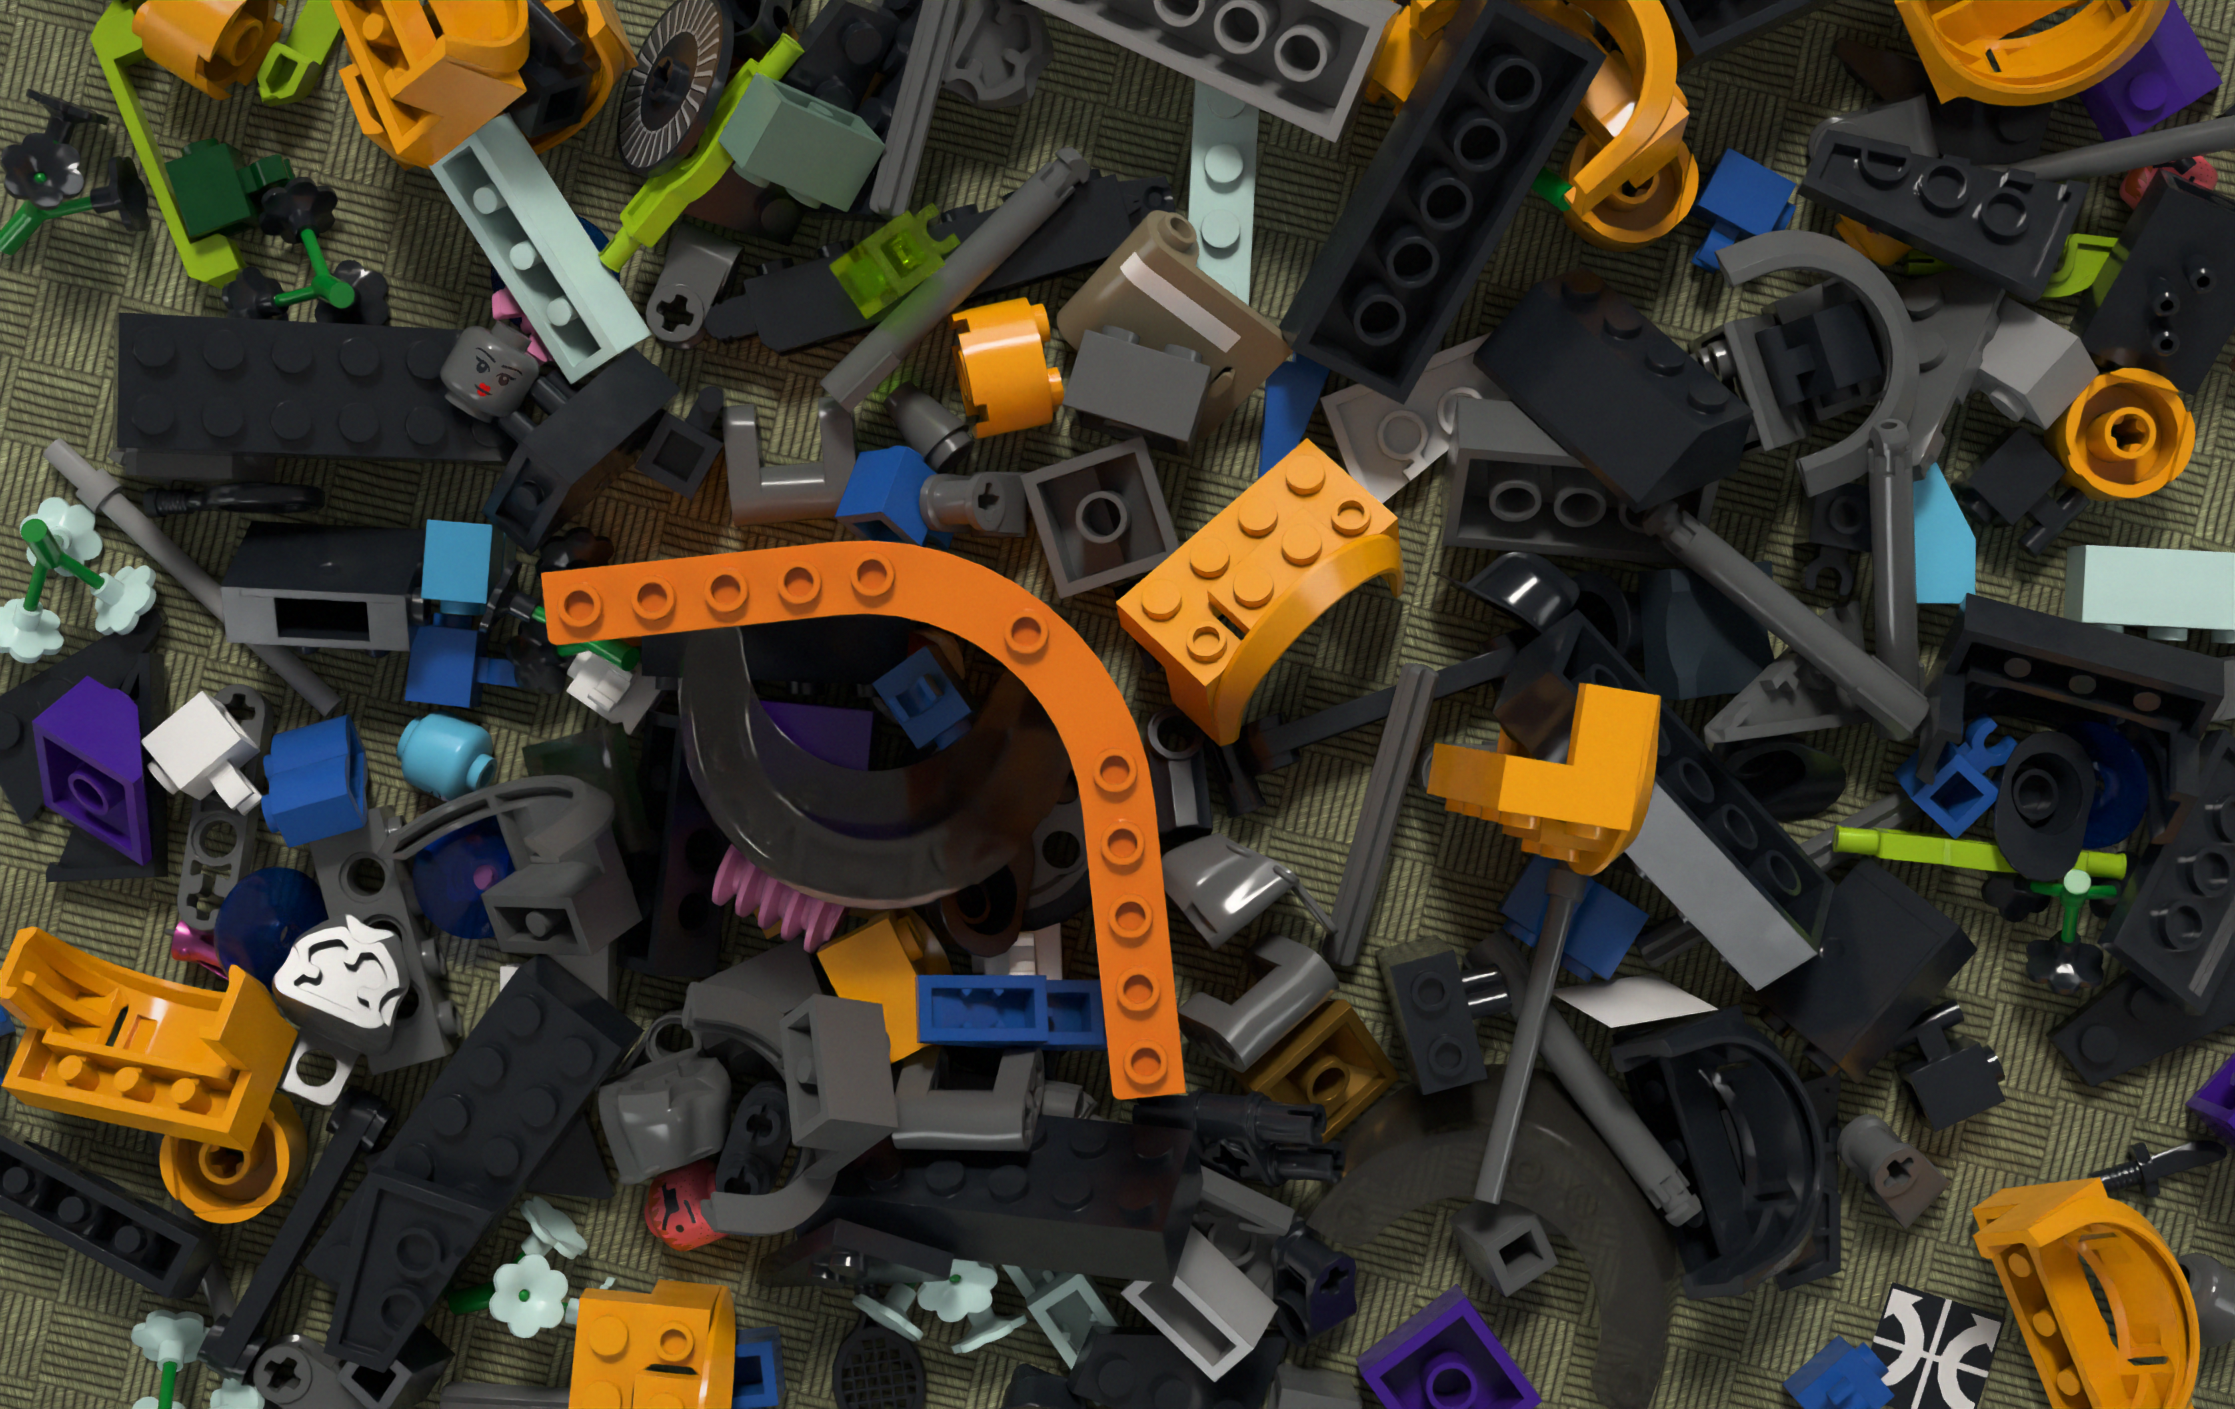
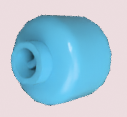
[396,709,497,802]

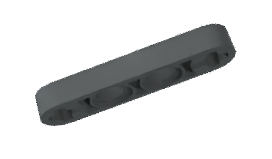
[177,684,274,934]

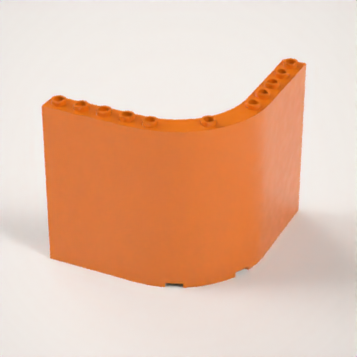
[541,540,1186,1100]

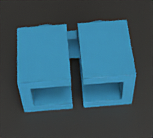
[421,519,517,616]

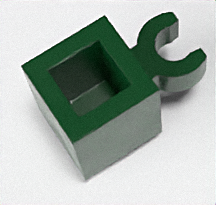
[164,138,296,241]

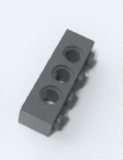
[308,804,463,1076]

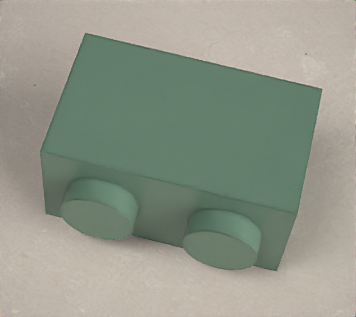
[718,72,886,212]

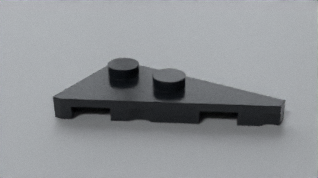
[0,608,169,825]
[46,652,169,882]

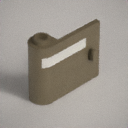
[1057,210,1294,442]

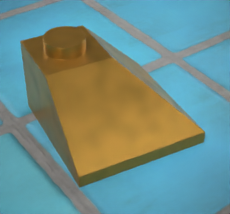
[1225,999,1400,1143]

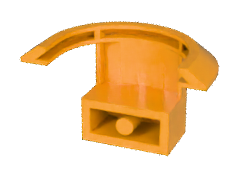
[753,877,953,1064]

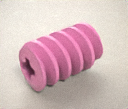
[712,827,860,954]

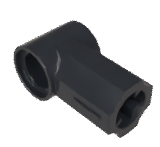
[1143,705,1213,843]

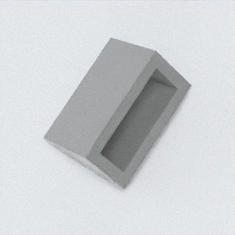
[1121,1225,1278,1382]

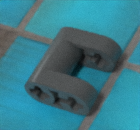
[722,396,859,527]
[1177,932,1340,1073]
[892,1046,1045,1151]

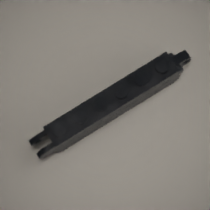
[703,169,1176,358]

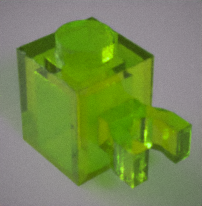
[829,202,961,320]

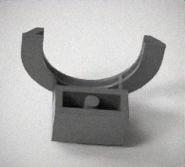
[1714,230,1919,498]
[377,775,643,956]
[682,982,899,1236]

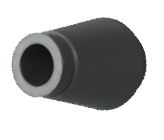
[883,380,975,474]

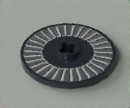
[617,0,734,178]

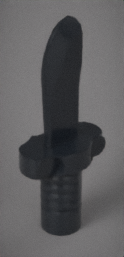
[2087,1140,2227,1199]

